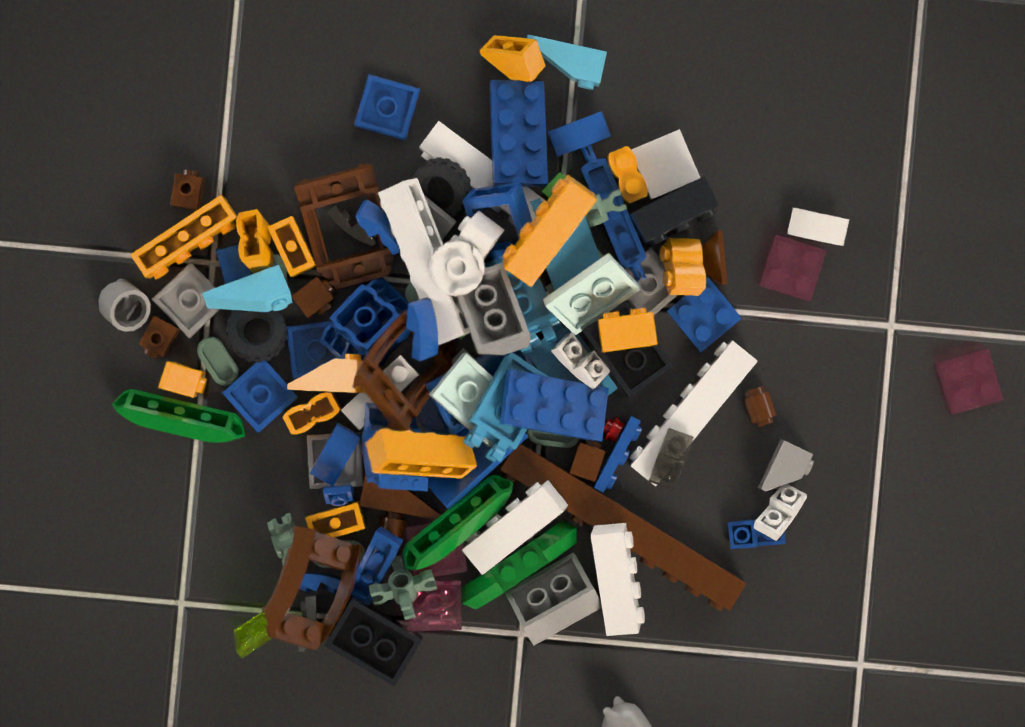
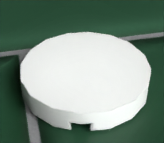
[429,240,485,296]

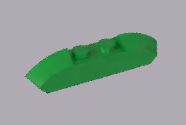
[112,389,245,443]
[402,475,513,570]
[461,520,577,610]

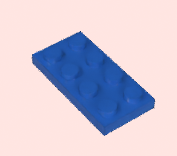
[490,80,548,187]
[499,369,609,442]

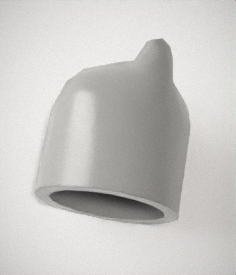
[98,279,151,332]
[602,696,652,727]

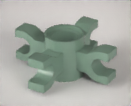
[585,189,627,228]
[268,513,295,566]
[369,555,437,620]

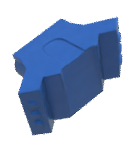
[320,277,410,366]
[360,402,428,491]

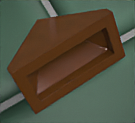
[702,230,728,285]

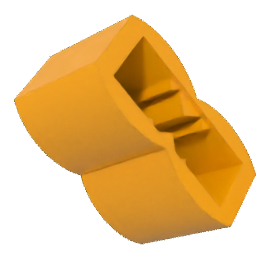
[607,146,648,206]
[236,209,274,274]
[659,238,706,296]
[283,392,342,434]

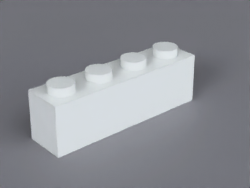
[462,480,568,575]
[591,523,645,636]

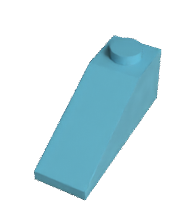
[527,35,607,90]
[202,265,293,312]

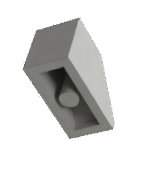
[758,439,814,491]

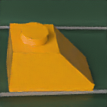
[479,35,546,82]
[158,362,207,397]

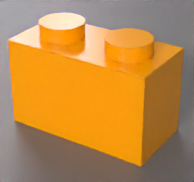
[268,216,316,277]
[597,308,657,352]
[305,501,367,538]

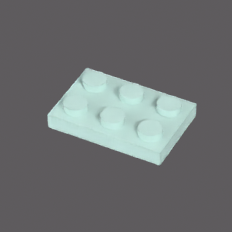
[543,253,640,335]
[429,353,494,447]

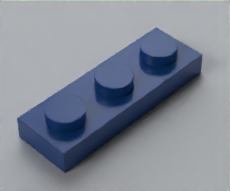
[593,416,642,493]
[351,526,403,605]

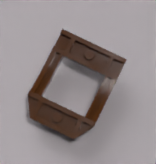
[294,164,395,289]
[352,311,456,432]
[262,526,363,650]

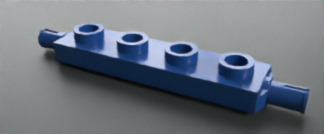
[581,145,647,282]

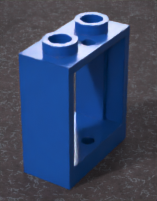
[462,182,532,260]

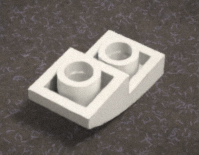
[787,208,849,246]
[551,332,610,389]
[754,484,807,541]

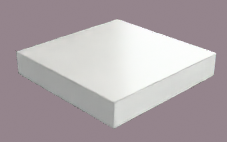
[632,129,700,200]

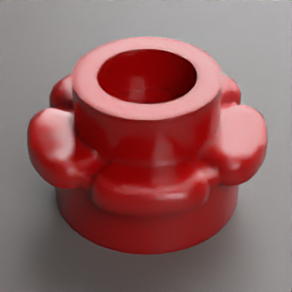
[603,417,625,443]

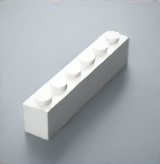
[419,121,547,226]
[378,178,470,345]
[629,341,757,486]

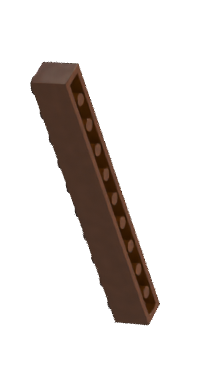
[500,444,747,611]

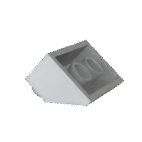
[457,263,530,355]
[505,552,602,646]

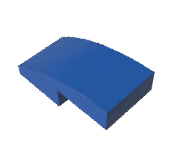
[548,111,611,157]
[355,200,401,255]
[215,243,251,284]
[406,297,438,361]
[310,423,361,486]
[323,484,355,506]
[728,519,786,549]
[299,571,341,594]

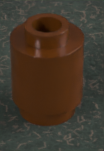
[743,386,777,427]
[378,511,407,546]

